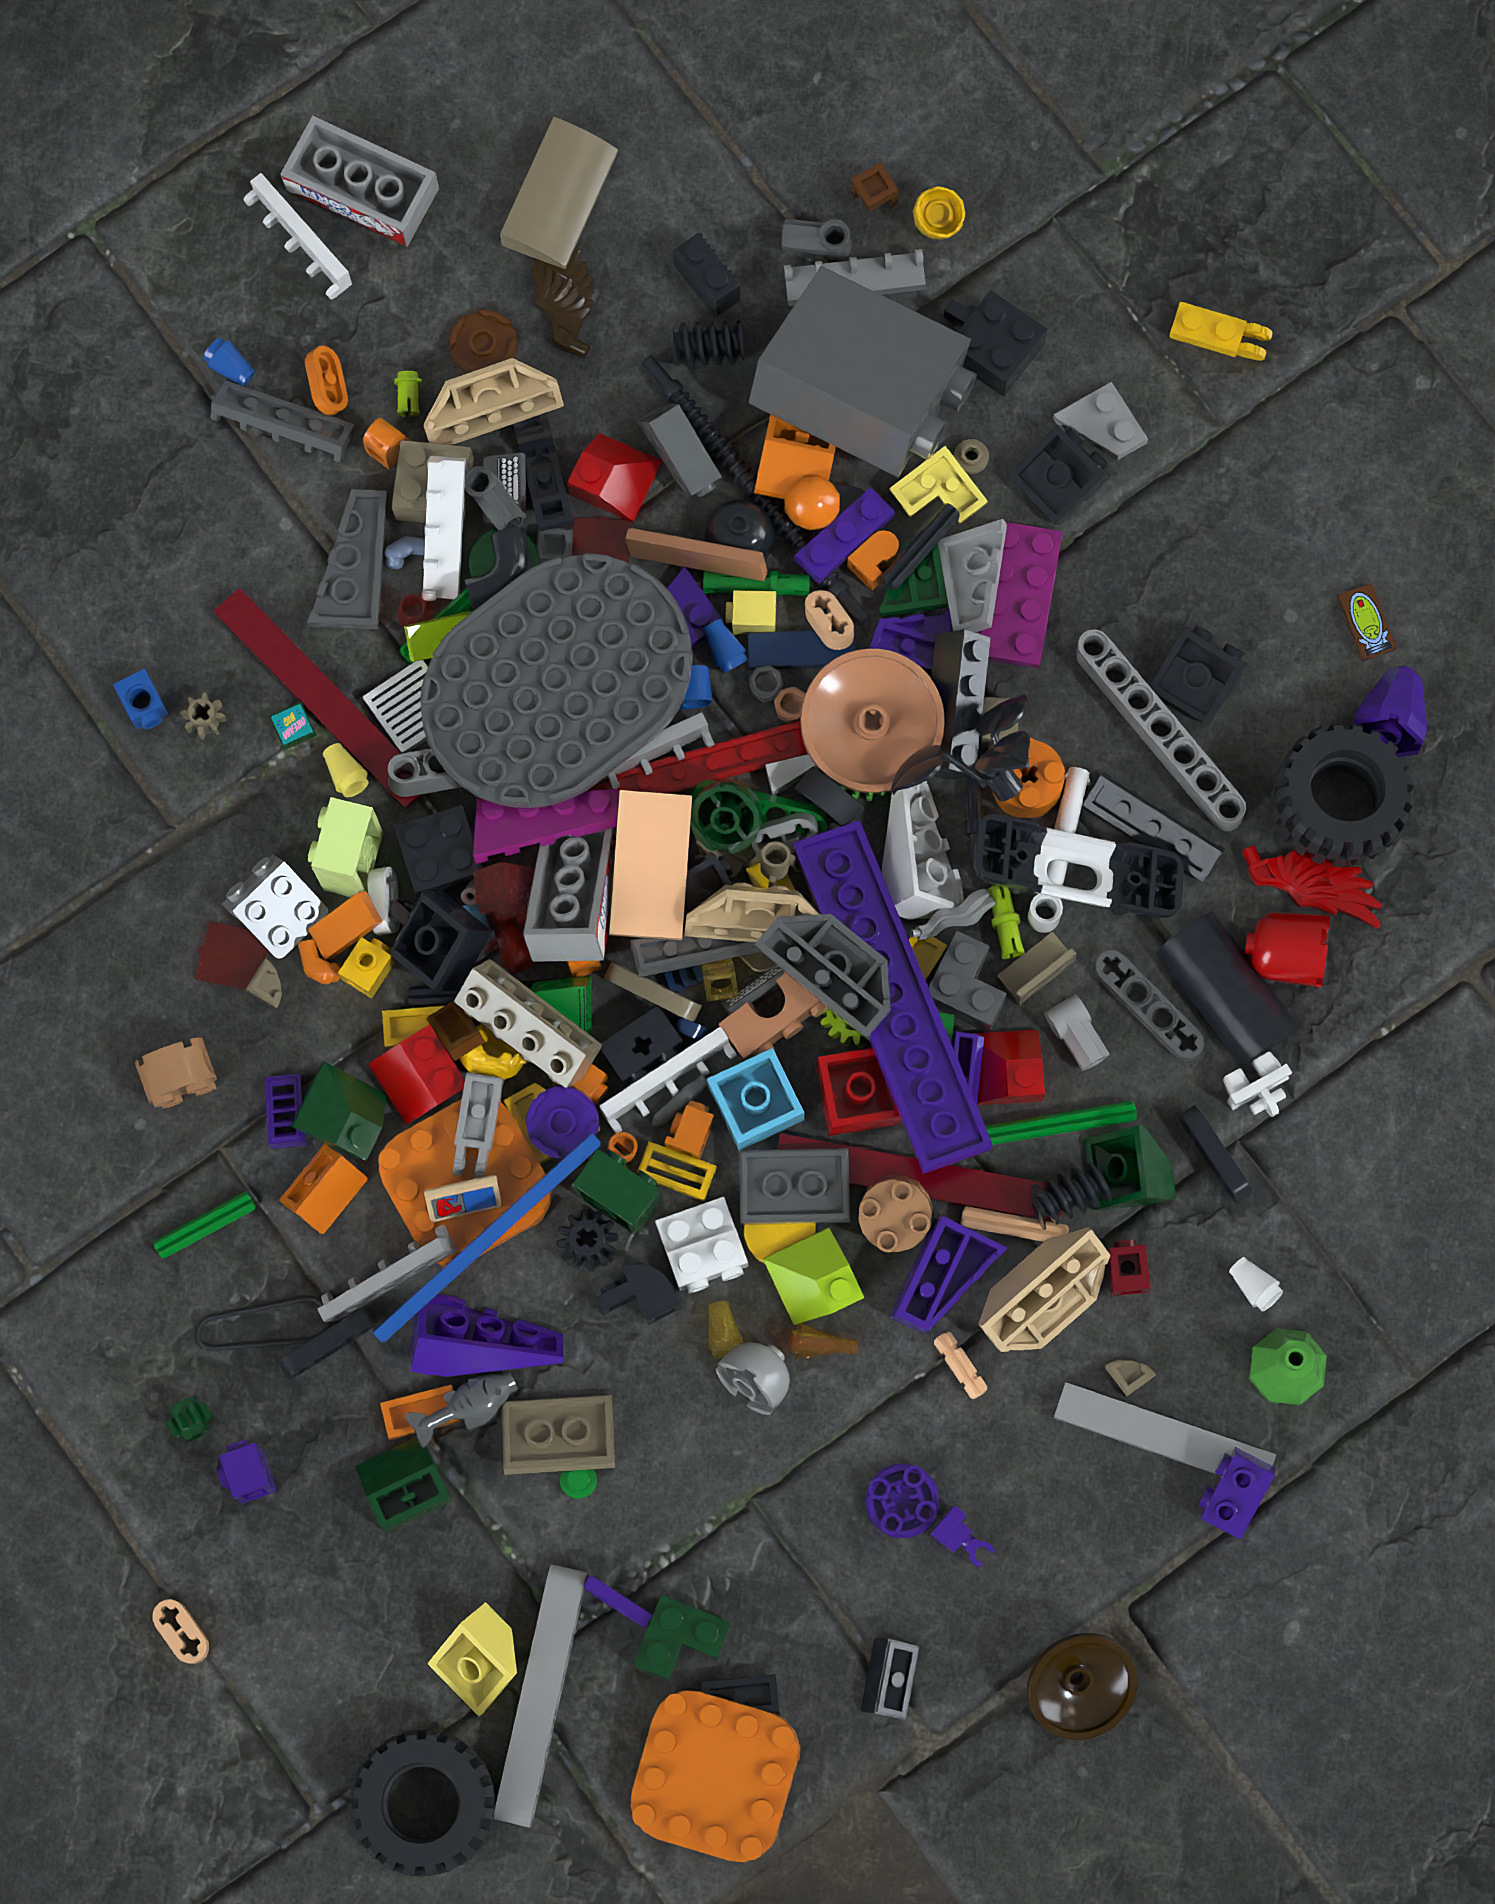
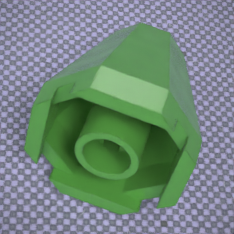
[1249,1328,1327,1406]

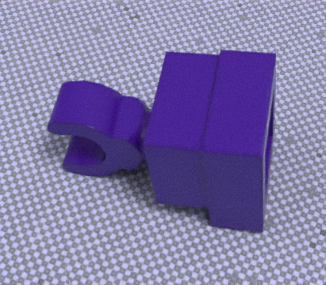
[929,1505,994,1567]

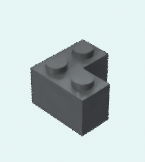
[929,931,1007,1033]

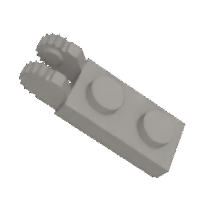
[453,1073,504,1178]

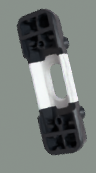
[974,814,1184,918]

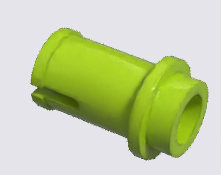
[394,371,422,417]

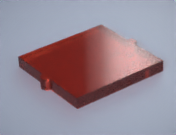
[572,516,632,564]
[195,922,267,990]

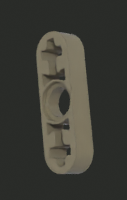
[604,961,702,1022]

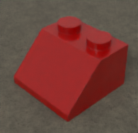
[368,1024,465,1125]

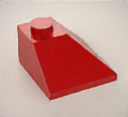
[568,433,663,523]
[968,1030,1045,1105]

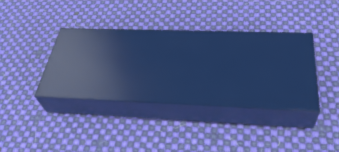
[748,630,855,671]

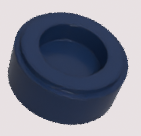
[673,1015,711,1040]

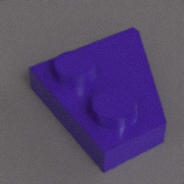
[869,610,952,675]

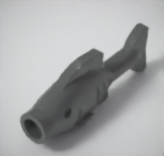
[405,1371,517,1448]

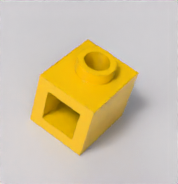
[338,937,395,998]

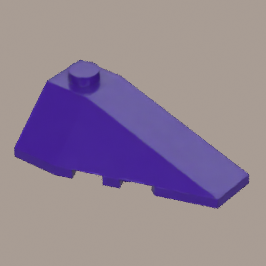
[410,1294,564,1377]

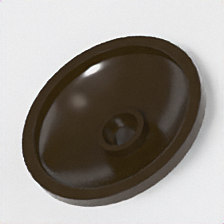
[1027,1633,1137,1740]

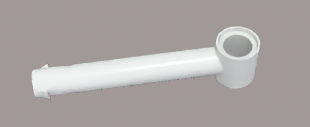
[1027,767,1091,933]

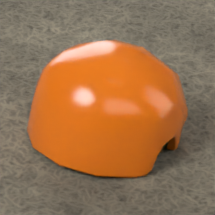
[784,476,840,530]

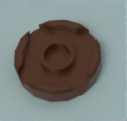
[448,309,519,374]

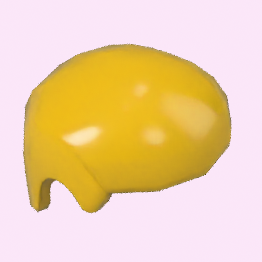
[913,186,966,240]

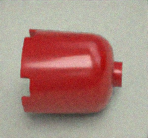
[1245,912,1330,988]

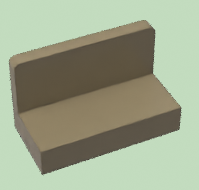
[996,932,1077,1006]

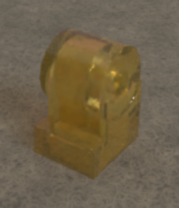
[702,958,738,1002]

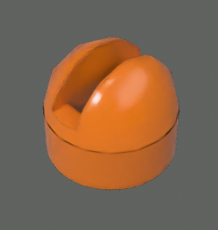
[607,1132,638,1162]

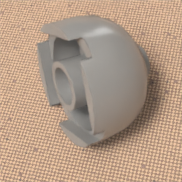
[716,1342,790,1415]

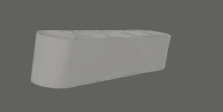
[388,749,462,797]

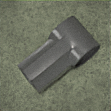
[781,219,851,261]
[464,466,527,530]

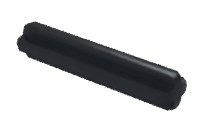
[882,503,960,590]

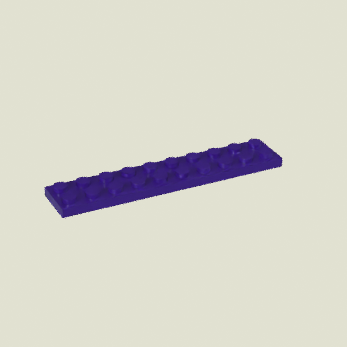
[792,820,993,1174]

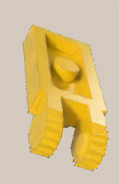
[1169,302,1273,361]

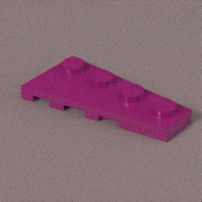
[473,789,619,864]

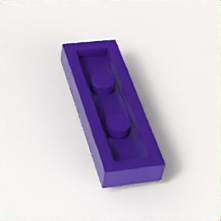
[794,488,895,584]

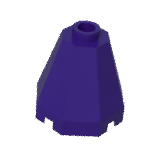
[1353,666,1427,757]

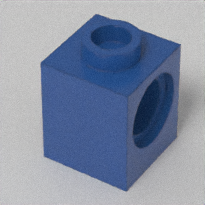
[113,668,168,730]

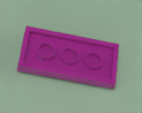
[976,520,1063,669]

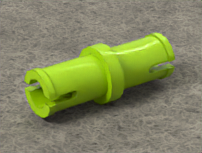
[987,885,1025,959]

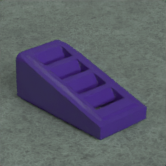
[264,1074,307,1149]

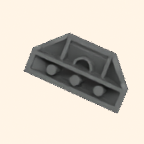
[755,914,891,1038]

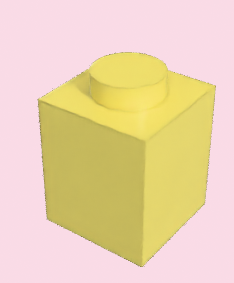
[726,591,776,635]

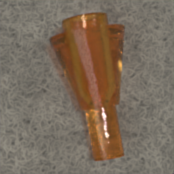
[789,1323,858,1360]

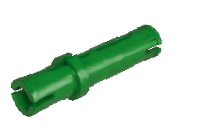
[703,570,810,598]

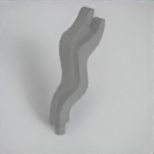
[909,889,995,940]

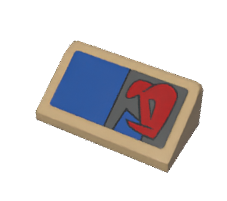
[424,1175,501,1222]

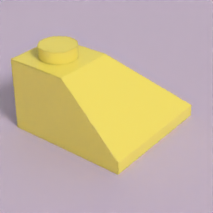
[427,1602,517,1717]

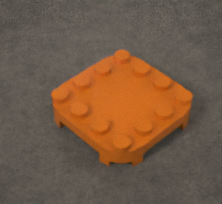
[379,1099,552,1267]
[631,1690,801,1862]

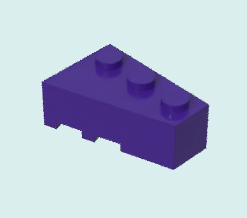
[888,1216,1007,1333]

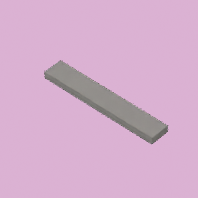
[1053,1382,1276,1475]

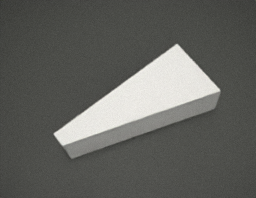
[765,755,818,796]

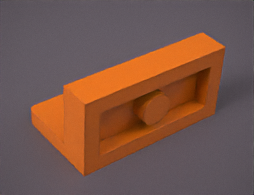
[279,1144,367,1234]

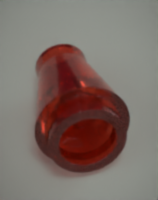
[492,917,535,973]

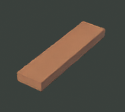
[625,528,768,582]

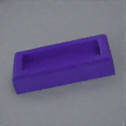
[584,1575,653,1629]

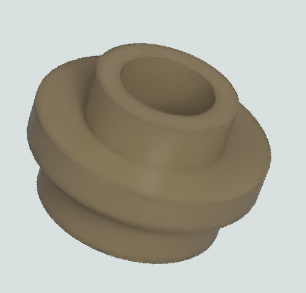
[954,439,989,474]

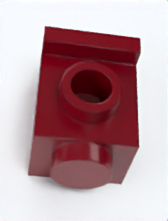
[1108,1240,1151,1297]

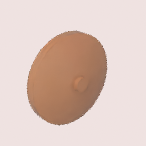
[800,649,944,793]

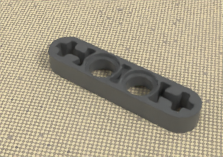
[1094,950,1204,1062]

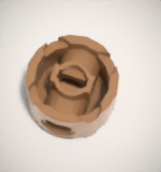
[135,1037,217,1109]
[858,1174,933,1252]

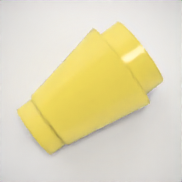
[323,743,369,797]

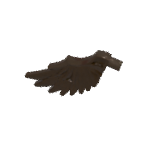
[530,249,595,358]

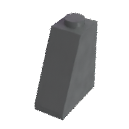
[636,403,721,497]

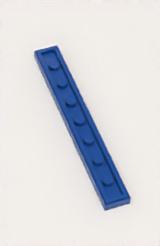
[373,1133,601,1343]

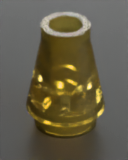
[707,1301,744,1358]

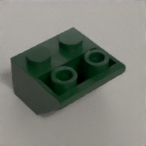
[355,1437,453,1534]

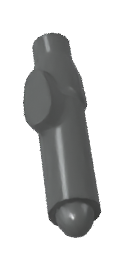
[652,1074,708,1127]

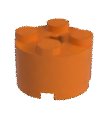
[993,738,1065,818]

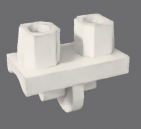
[1223,1052,1292,1117]

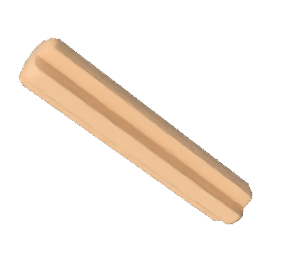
[961,1206,1069,1242]

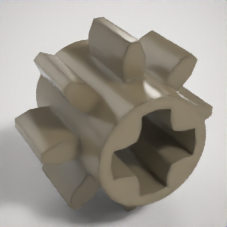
[180,693,227,740]

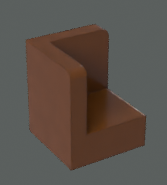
[851,162,899,212]

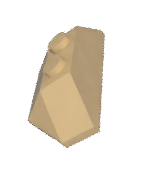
[423,358,564,445]
[684,883,819,942]
[978,1227,1110,1352]

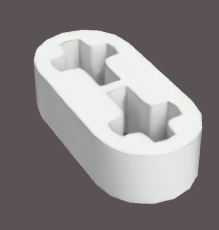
[368,867,400,935]

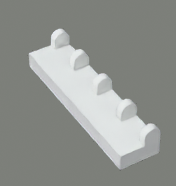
[243,173,352,299]
[422,456,466,601]
[599,1026,737,1134]

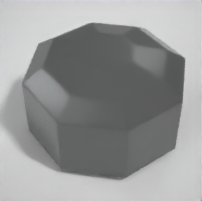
[749,665,784,703]

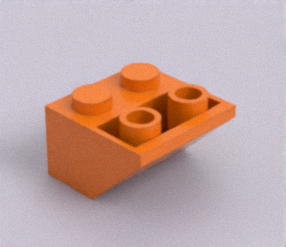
[754,414,836,499]

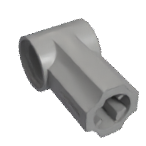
[1044,994,1109,1072]

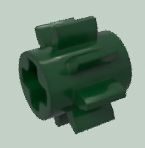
[165,1397,213,1443]

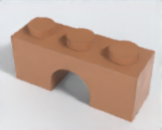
[719,973,829,1060]

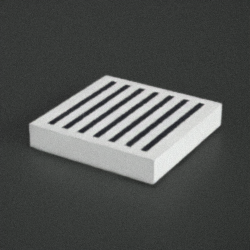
[363,660,428,754]

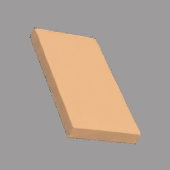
[609,790,692,940]

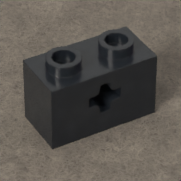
[599,1005,683,1087]

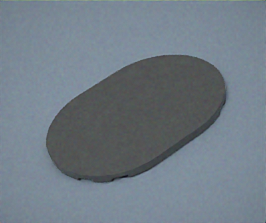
[420,553,693,808]

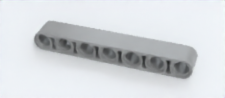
[1076,629,1246,831]
[494,1564,588,1828]

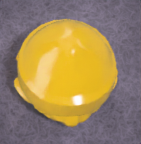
[460,1023,528,1080]

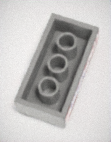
[281,116,439,247]
[523,827,616,962]

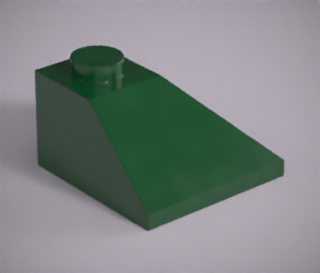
[291,1062,386,1161]
[1084,1125,1176,1211]

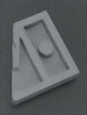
[1053,382,1148,460]

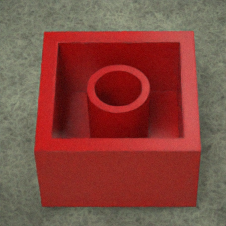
[815,1048,901,1136]

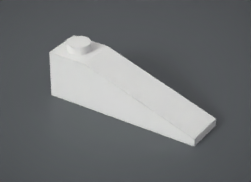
[881,781,964,920]

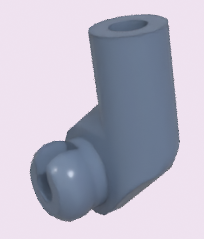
[384,536,425,569]

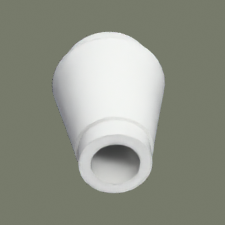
[1229,1257,1283,1311]

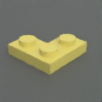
[889,446,988,524]

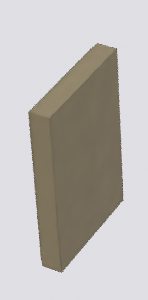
[502,1395,615,1475]

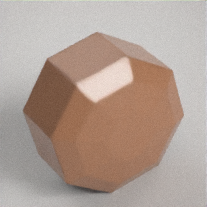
[774,687,806,724]

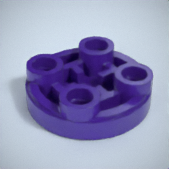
[866,1464,940,1539]

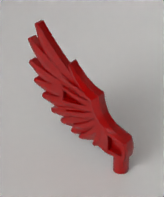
[1242,846,1382,929]

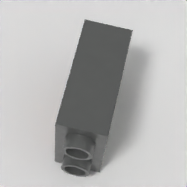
[749,266,977,478]

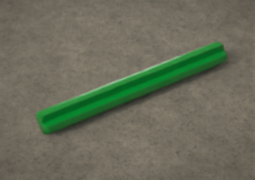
[985,1101,1137,1145]

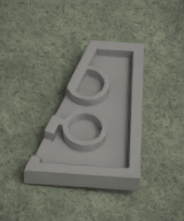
[938,519,1007,633]

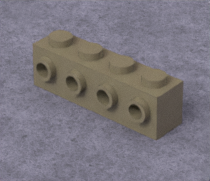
[454,959,602,1088]

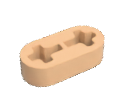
[805,590,854,650]
[152,1599,209,1664]

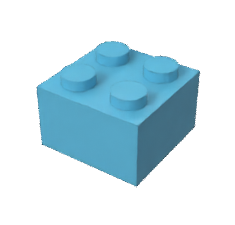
[707,1048,804,1151]

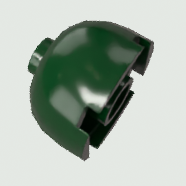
[690,780,763,853]

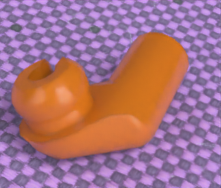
[298,940,341,985]

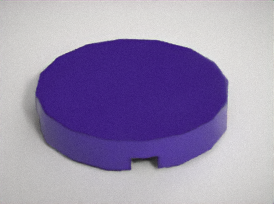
[526,1086,599,1158]

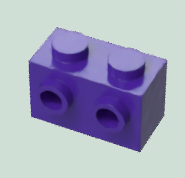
[216,1440,278,1504]
[1198,1447,1275,1540]

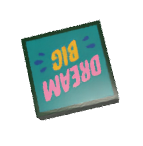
[269,702,317,750]

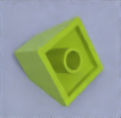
[763,1227,864,1325]

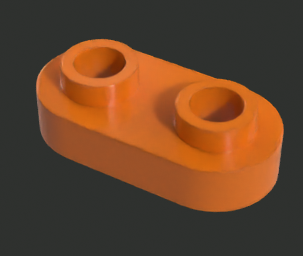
[305,346,348,416]

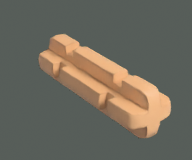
[934,1331,987,1399]

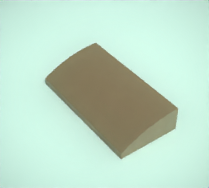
[500,117,618,269]

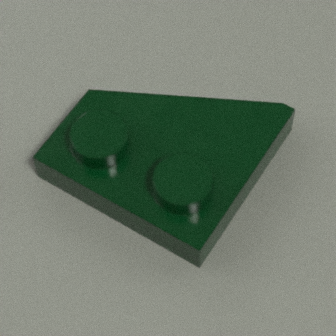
[880,540,948,618]

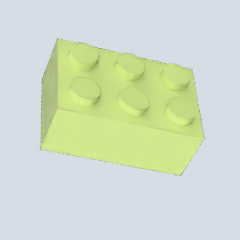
[308,797,384,897]

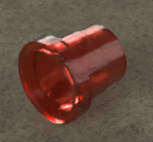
[397,594,433,629]

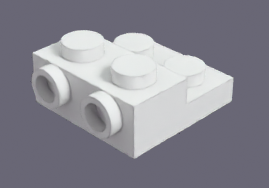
[655,1197,748,1293]

